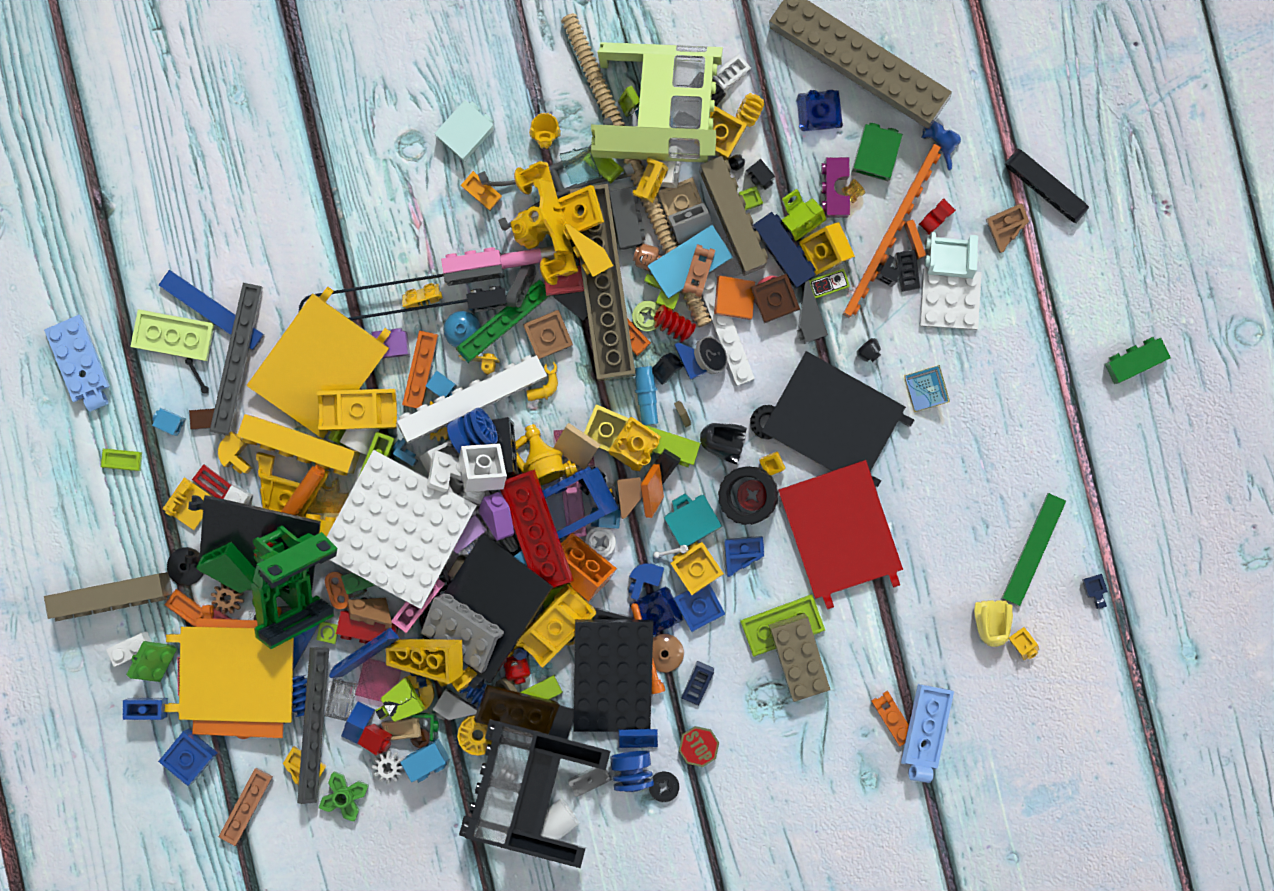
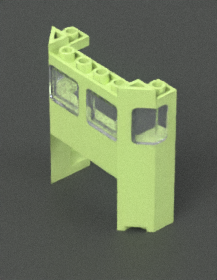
[591,42,723,163]

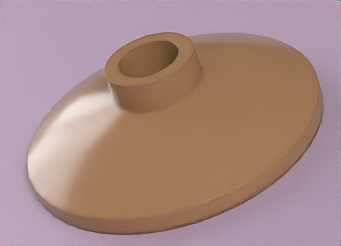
[652,634,684,672]

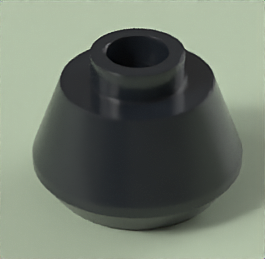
[856,338,881,363]

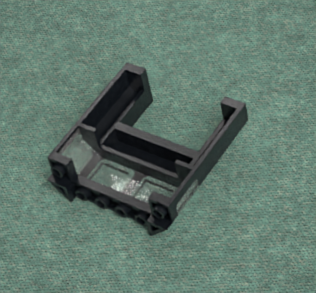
[459,720,611,869]

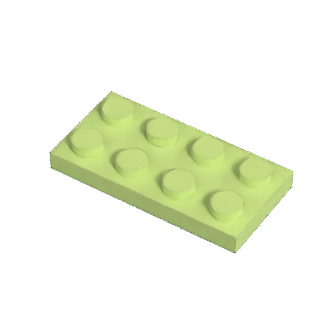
[131,309,215,361]

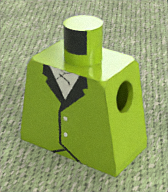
[375,677,425,722]

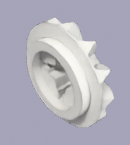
[585,527,616,557]

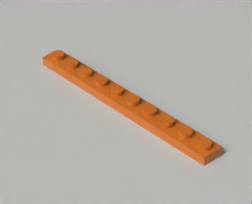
[842,144,941,318]

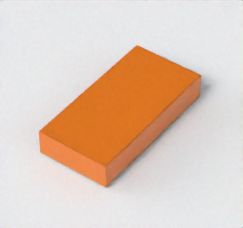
[904,219,926,260]
[164,589,203,627]

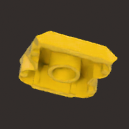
[608,417,661,472]

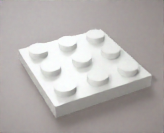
[920,268,982,330]

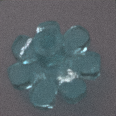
[528,659,553,679]

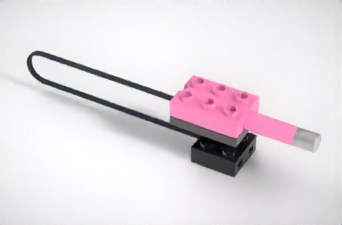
[299,246,556,320]

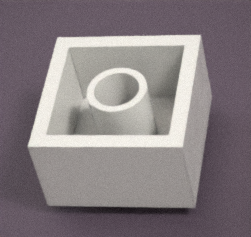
[459,444,507,492]

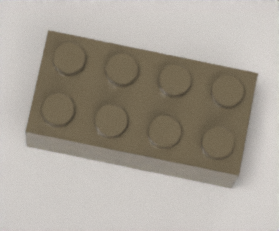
[768,613,830,702]

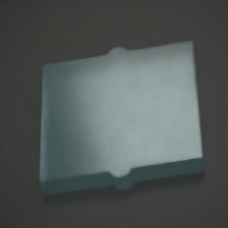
[559,147,600,184]

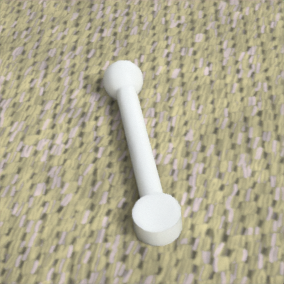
[653,545,688,559]

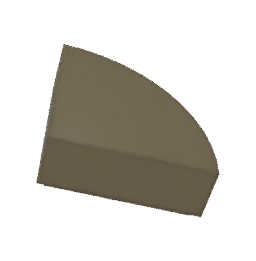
[674,400,691,428]
[448,555,467,578]

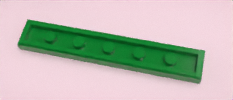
[456,279,551,364]
[1002,493,1066,606]

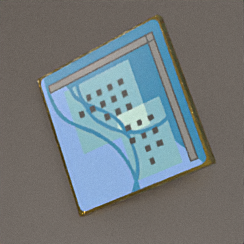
[904,365,950,412]

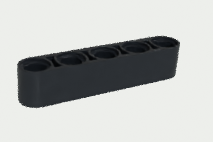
[1005,149,1089,223]

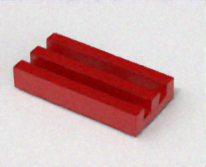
[192,464,232,499]

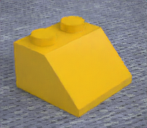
[799,222,855,276]

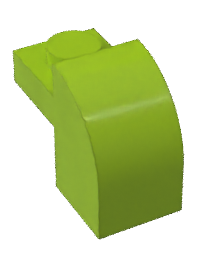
[644,274,680,311]

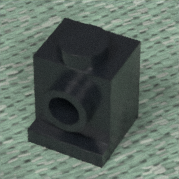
[745,159,775,190]

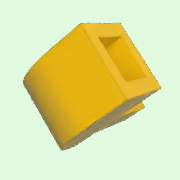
[218,431,253,474]

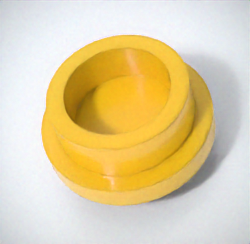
[563,460,577,478]

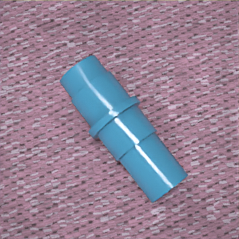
[635,366,658,425]

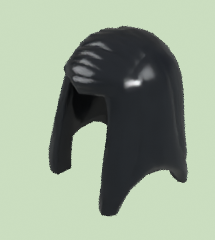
[700,423,747,464]

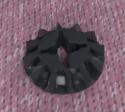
[649,771,679,802]

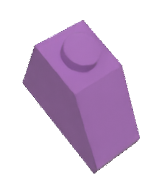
[478,492,514,541]

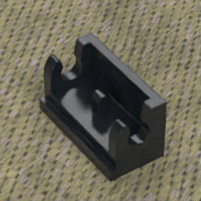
[875,255,902,287]

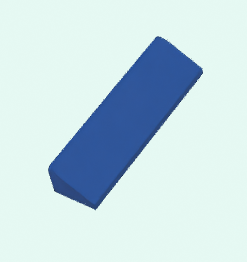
[329,628,399,678]

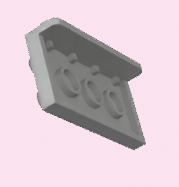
[421,594,504,673]

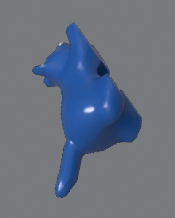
[921,121,961,171]

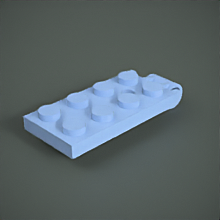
[44,315,110,412]
[901,684,954,783]

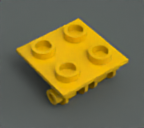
[402,283,443,308]
[458,353,500,375]
[163,477,213,530]

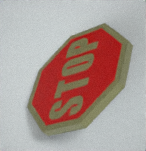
[679,726,719,767]

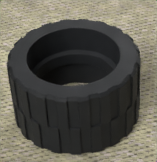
[718,466,779,525]

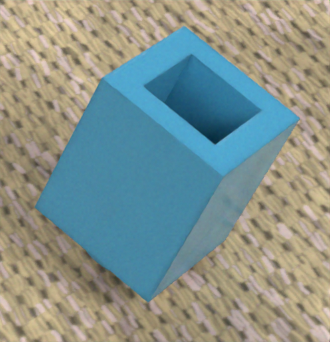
[426,371,457,398]
[152,408,186,436]

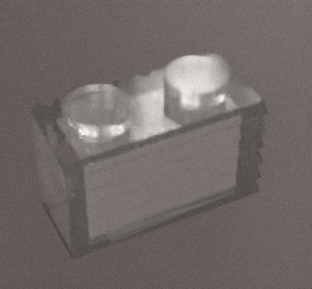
[324,677,358,721]

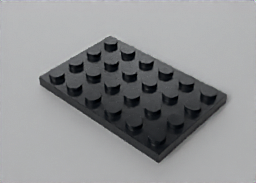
[573,619,653,732]

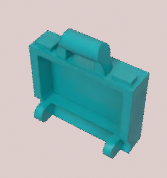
[664,494,722,547]

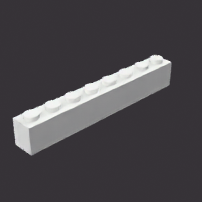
[397,355,547,444]

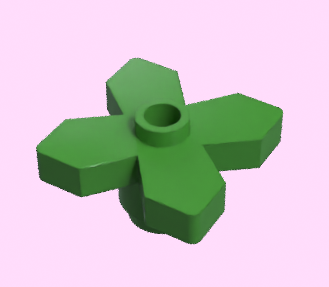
[319,771,369,821]

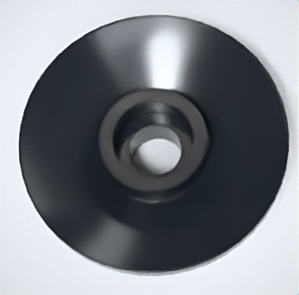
[167,547,204,586]

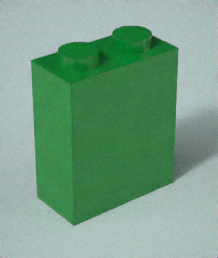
[852,123,903,181]

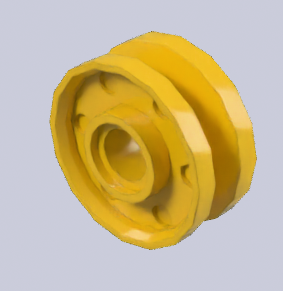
[457,714,492,756]

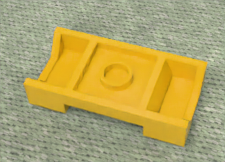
[317,389,397,431]
[516,584,596,668]

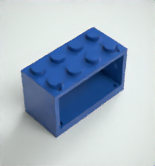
[542,467,619,539]

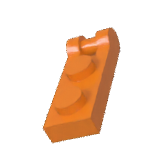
[871,691,909,746]

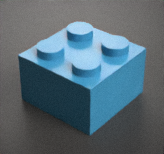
[400,738,450,783]

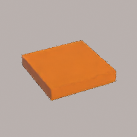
[714,275,755,320]
[641,464,664,518]

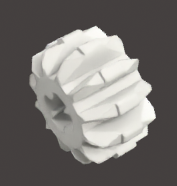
[372,750,404,784]

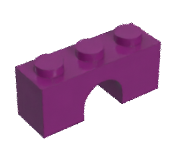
[821,157,850,218]

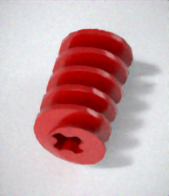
[654,304,696,343]

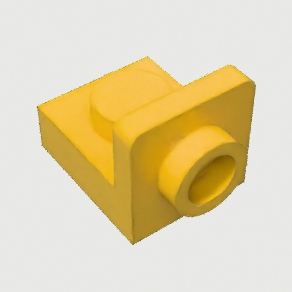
[1009,627,1039,660]

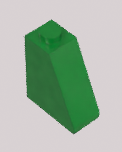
[196,542,256,593]

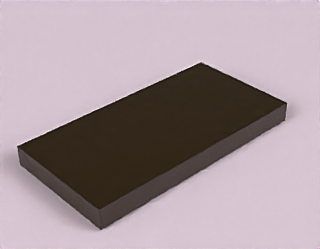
[474,685,560,736]

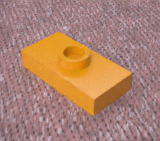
[461,171,502,211]

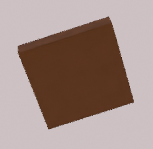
[750,274,800,324]

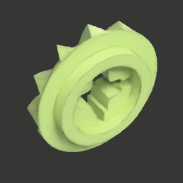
[632,301,660,332]

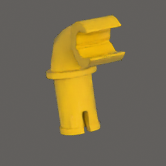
[526,362,558,401]

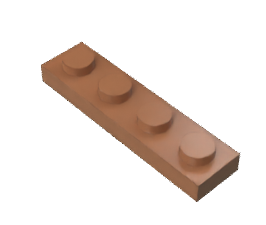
[218,768,273,846]

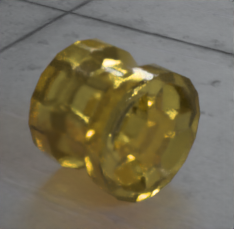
[842,179,866,203]

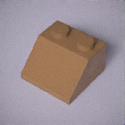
[617,477,643,519]

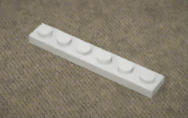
[697,272,755,386]

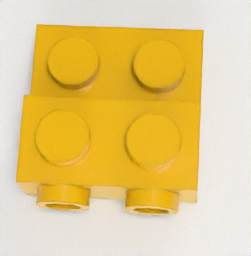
[670,542,724,595]

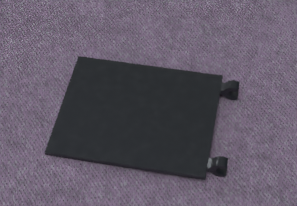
[761,351,915,487]
[185,495,321,591]
[421,533,553,690]

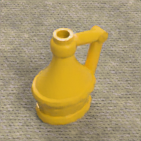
[515,424,566,485]

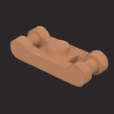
[682,244,715,297]

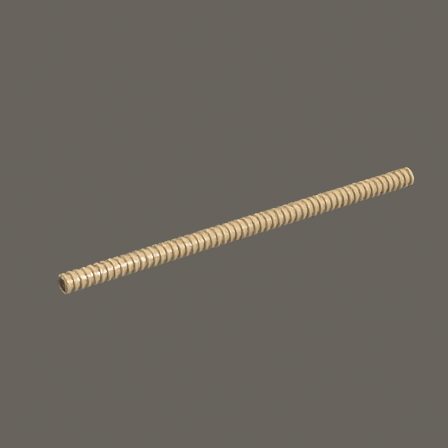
[561,13,712,327]

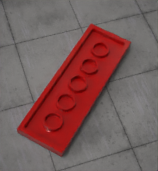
[501,469,574,588]

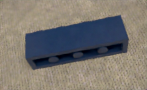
[752,212,816,290]

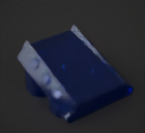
[796,90,843,131]
[630,586,683,635]

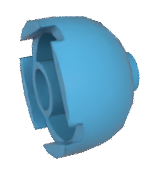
[443,311,481,348]

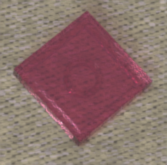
[355,658,402,702]

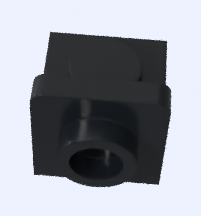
[652,353,683,385]

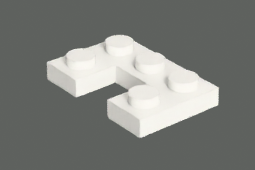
[427,450,485,505]

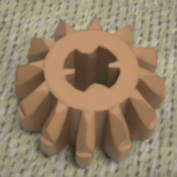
[211,583,244,614]

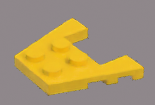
[256,452,330,517]

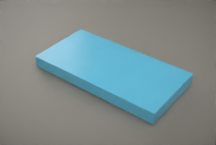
[647,225,733,299]

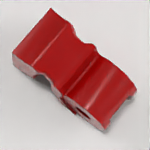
[918,198,956,235]

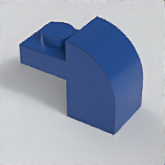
[628,563,664,600]

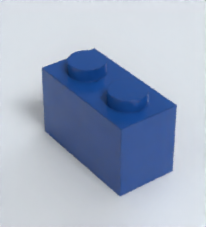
[123,698,168,720]

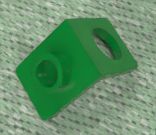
[412,712,439,741]

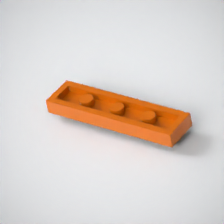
[402,330,439,408]

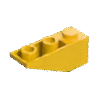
[563,224,613,277]

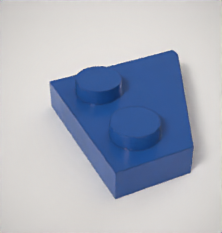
[724,536,764,577]

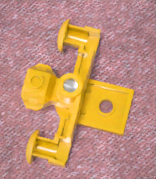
[510,161,604,285]

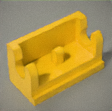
[632,158,668,203]

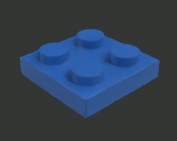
[674,584,725,632]

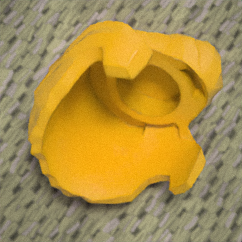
[529,113,561,149]

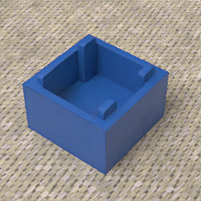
[158,728,218,786]

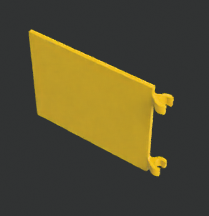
[246,286,391,438]
[164,626,294,723]

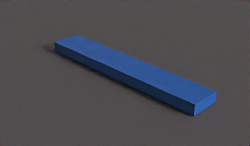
[159,270,264,350]

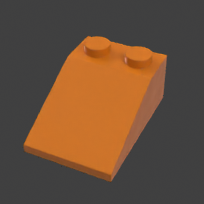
[561,533,617,602]

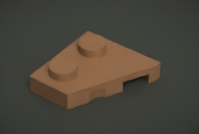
[986,203,1029,253]
[347,598,392,629]

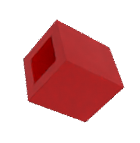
[357,724,393,755]

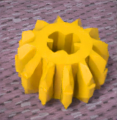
[736,93,764,127]

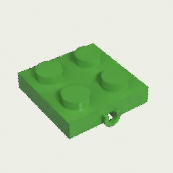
[126,641,177,682]

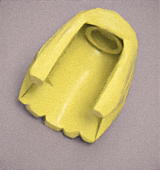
[974,600,1013,647]

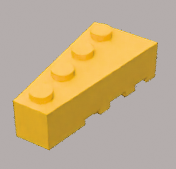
[385,639,463,684]

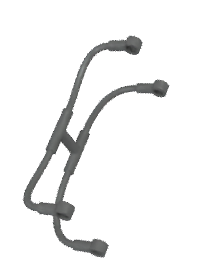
[478,117,635,231]

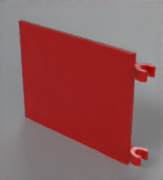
[778,460,903,609]

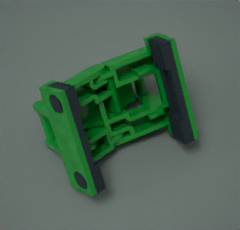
[251,526,338,649]

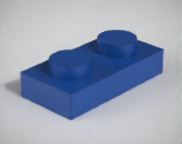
[619,729,658,748]

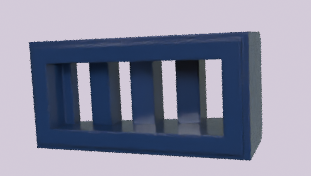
[681,661,714,706]

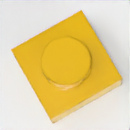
[759,451,785,475]

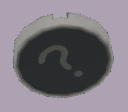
[694,336,727,374]

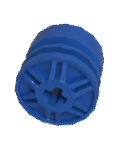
[447,408,498,454]
[610,751,654,792]

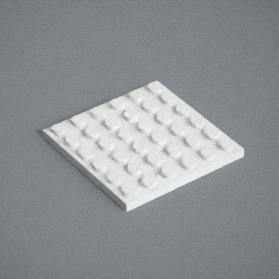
[327,450,477,609]

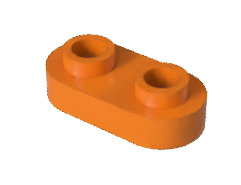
[325,571,351,609]

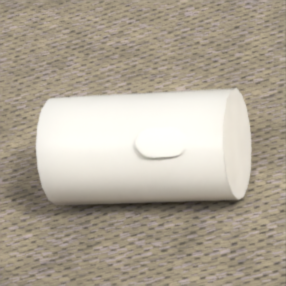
[533,799,579,858]

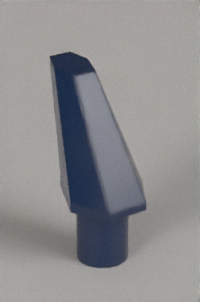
[513,648,530,660]

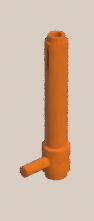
[281,465,325,516]

